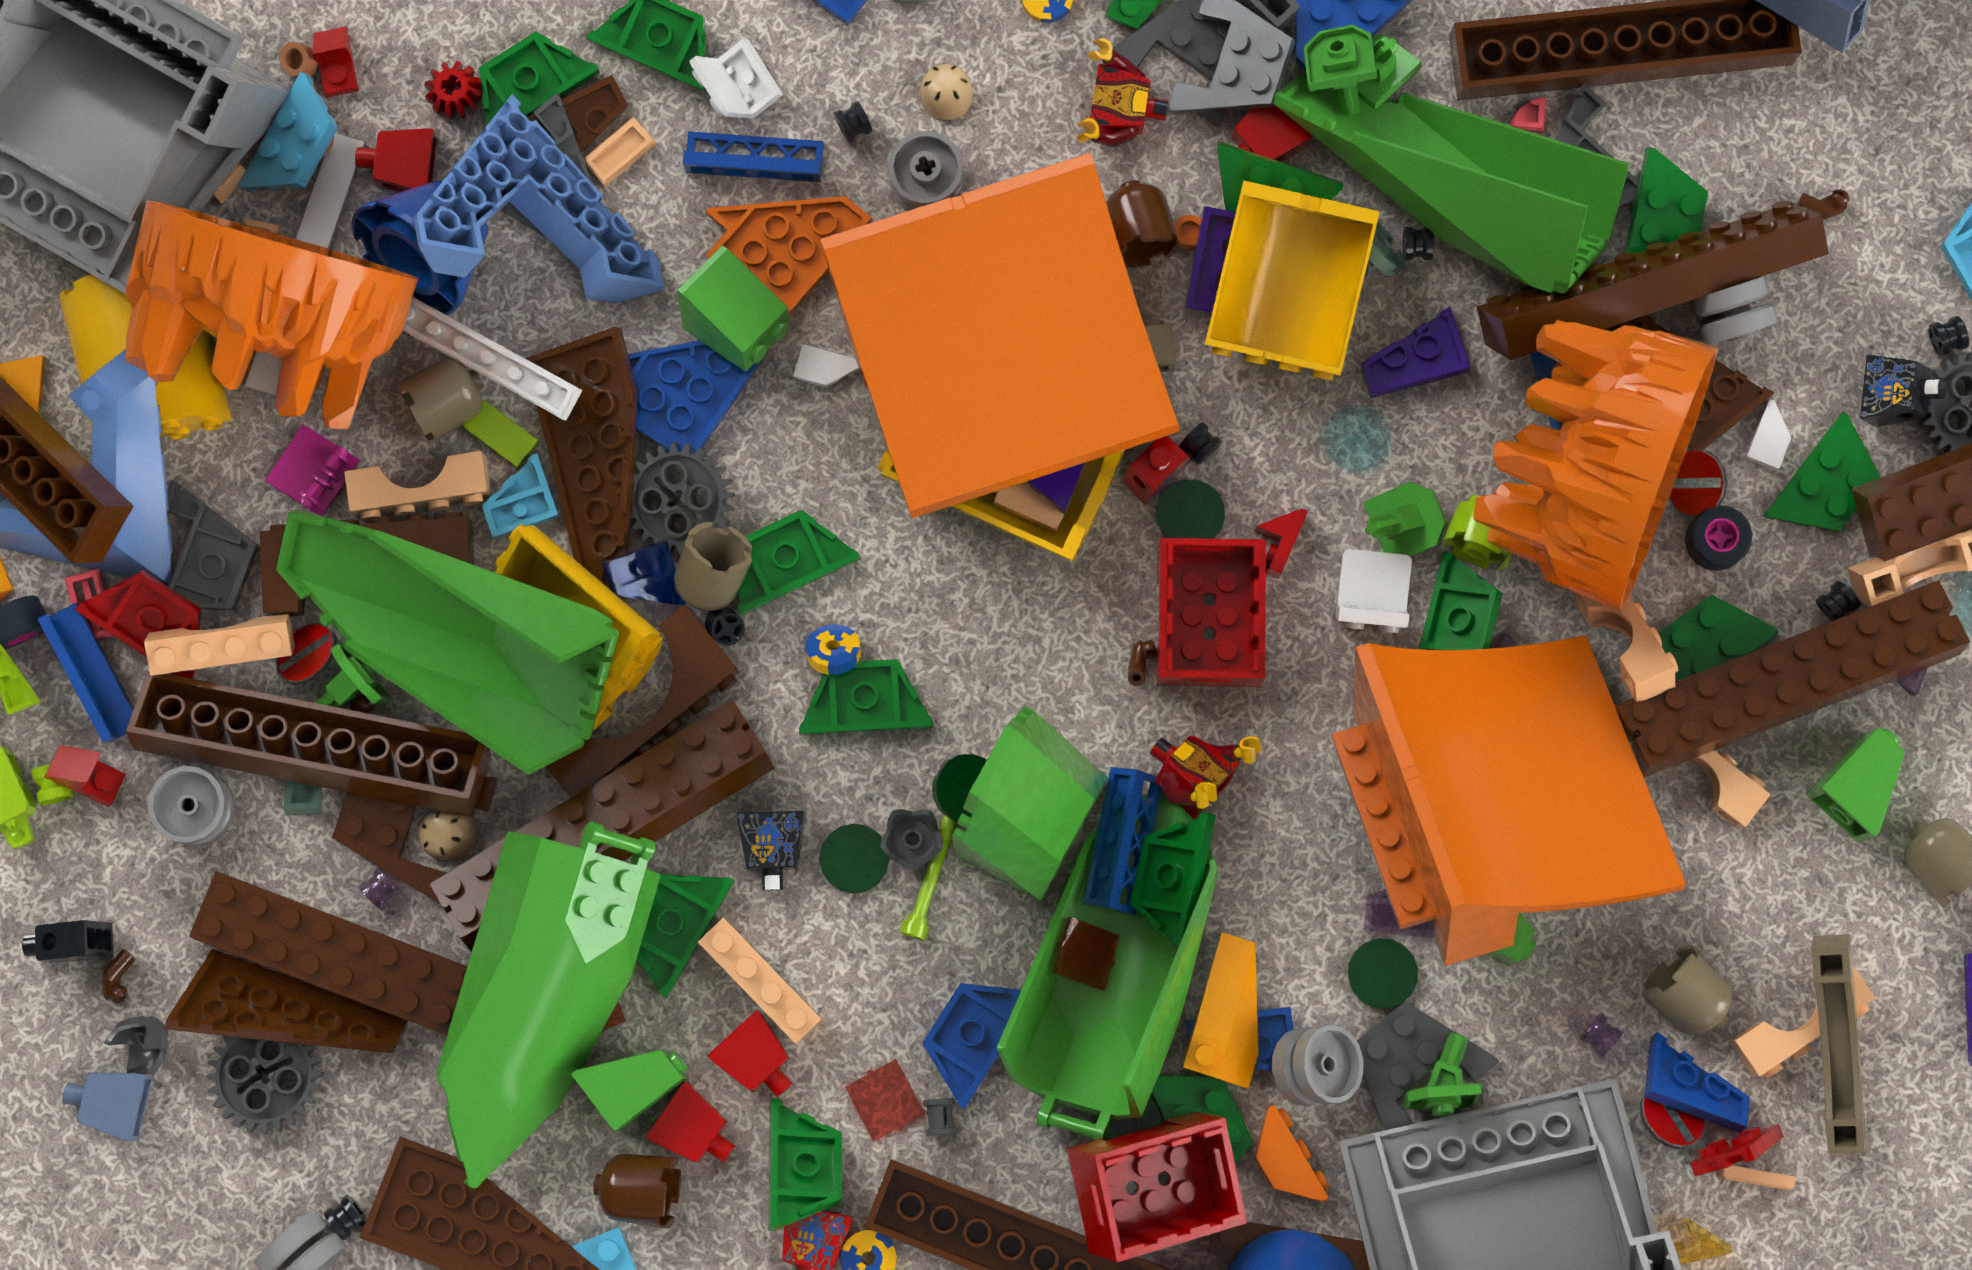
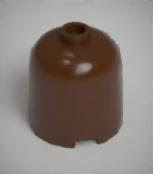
[1106,180,1180,268]
[593,1154,681,1228]

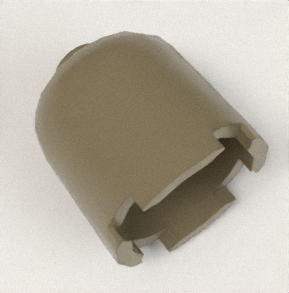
[396,359,485,444]
[674,522,752,611]
[1904,818,1972,908]
[1642,945,1733,1035]

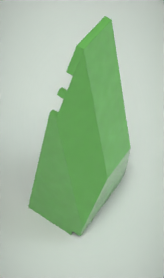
[1273,74,1630,293]
[276,509,619,775]
[952,705,1109,902]

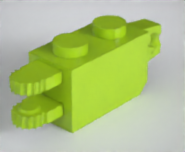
[0,747,37,850]

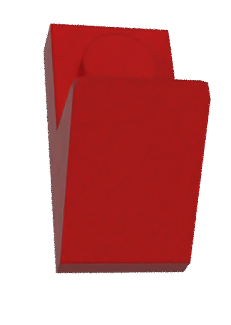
[313,26,359,98]
[1255,508,1308,579]
[44,745,126,807]

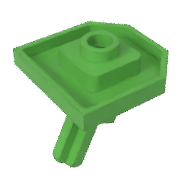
[1304,25,1377,116]
[1357,34,1422,109]
[1363,482,1447,557]
[316,643,393,708]
[1403,1033,1482,1116]

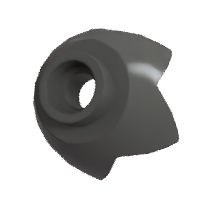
[880,809,943,870]
[104,1016,168,1076]

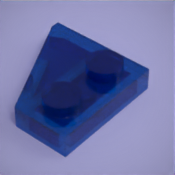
[602,540,686,605]

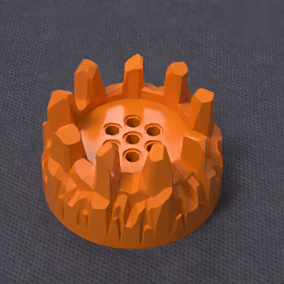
[125,200,419,429]
[1473,320,1718,611]

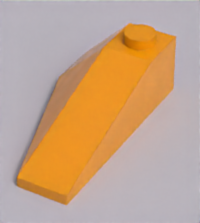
[1180,932,1259,1089]

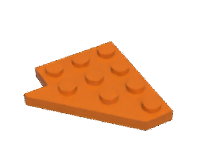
[706,196,872,316]

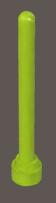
[899,815,956,941]

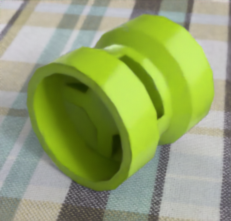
[31,764,74,805]

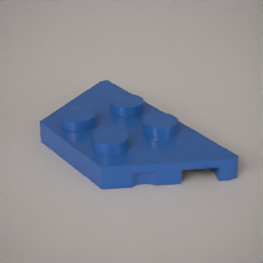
[923,983,1021,1109]

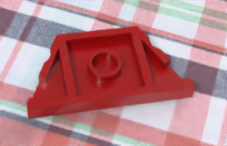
[75,570,202,679]
[1690,1123,1784,1176]

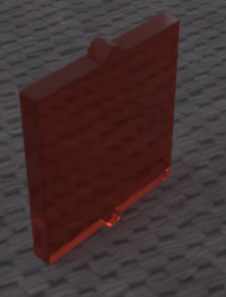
[1053,917,1120,991]
[845,1059,925,1141]

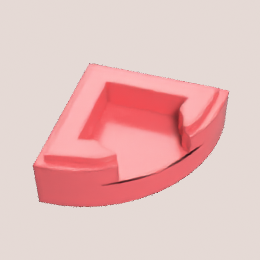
[1510,98,1546,133]

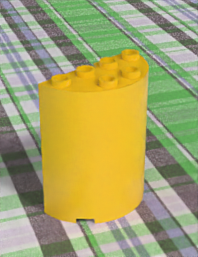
[1205,180,1380,381]
[59,274,232,440]
[495,524,663,731]

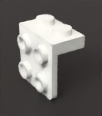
[690,39,783,119]
[1335,549,1412,633]

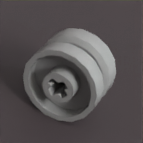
[888,131,964,211]
[1691,276,1779,345]
[147,766,236,846]
[1272,1025,1363,1106]
[254,1209,348,1270]

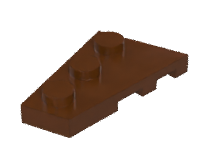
[527,75,628,153]

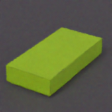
[463,400,539,469]

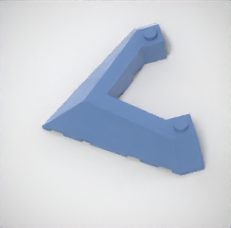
[413,94,665,303]
[0,349,174,587]

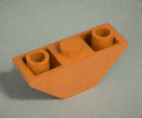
[1253,1104,1330,1202]

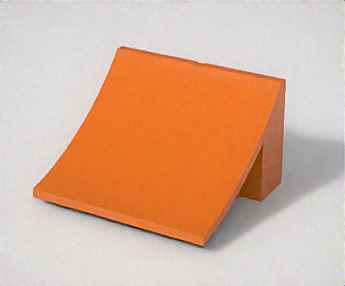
[821,153,1180,519]
[1332,635,1686,966]

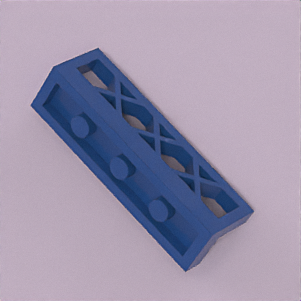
[683,131,824,183]
[37,603,134,742]
[1083,767,1162,915]

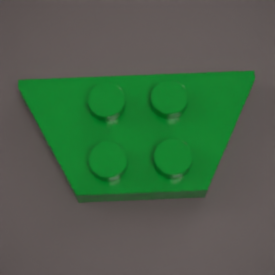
[586,0,706,93]
[479,31,600,126]
[1217,141,1344,212]
[1624,147,1708,254]
[1763,411,1880,533]
[738,510,861,616]
[1419,551,1503,650]
[1659,595,1779,682]
[799,659,933,735]
[1130,812,1216,947]
[637,874,735,998]
[1152,1075,1253,1165]
[768,1098,842,1231]

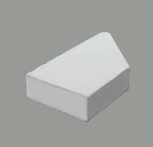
[793,344,859,388]
[1745,399,1791,471]

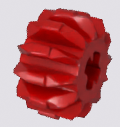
[424,61,483,120]

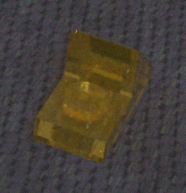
[1673,1217,1733,1265]

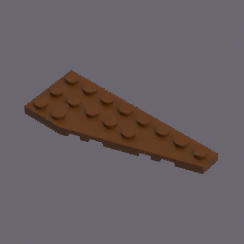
[525,327,638,603]
[359,1137,599,1270]

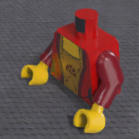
[1077,38,1168,148]
[1150,736,1261,819]

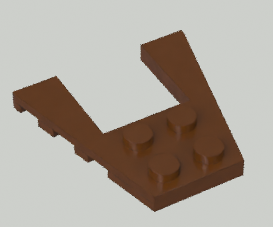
[332,777,499,904]

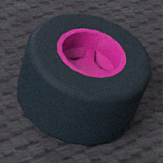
[1685,505,1753,571]
[0,595,46,649]

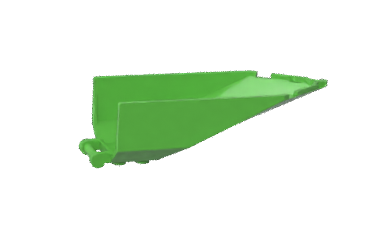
[997,789,1219,1140]
[436,821,661,1188]

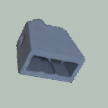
[62,1072,153,1142]

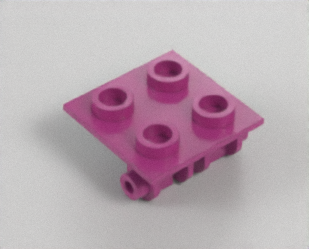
[265,424,360,516]

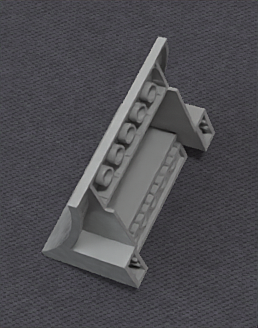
[0,0,291,293]
[1339,1078,1682,1270]

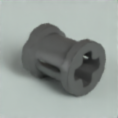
[923,1098,958,1136]

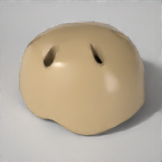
[920,64,973,120]
[419,810,478,861]

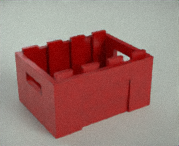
[1156,538,1266,687]
[1067,1111,1247,1262]

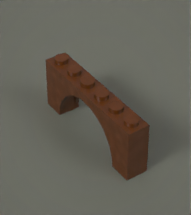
[260,512,475,617]
[546,604,739,797]

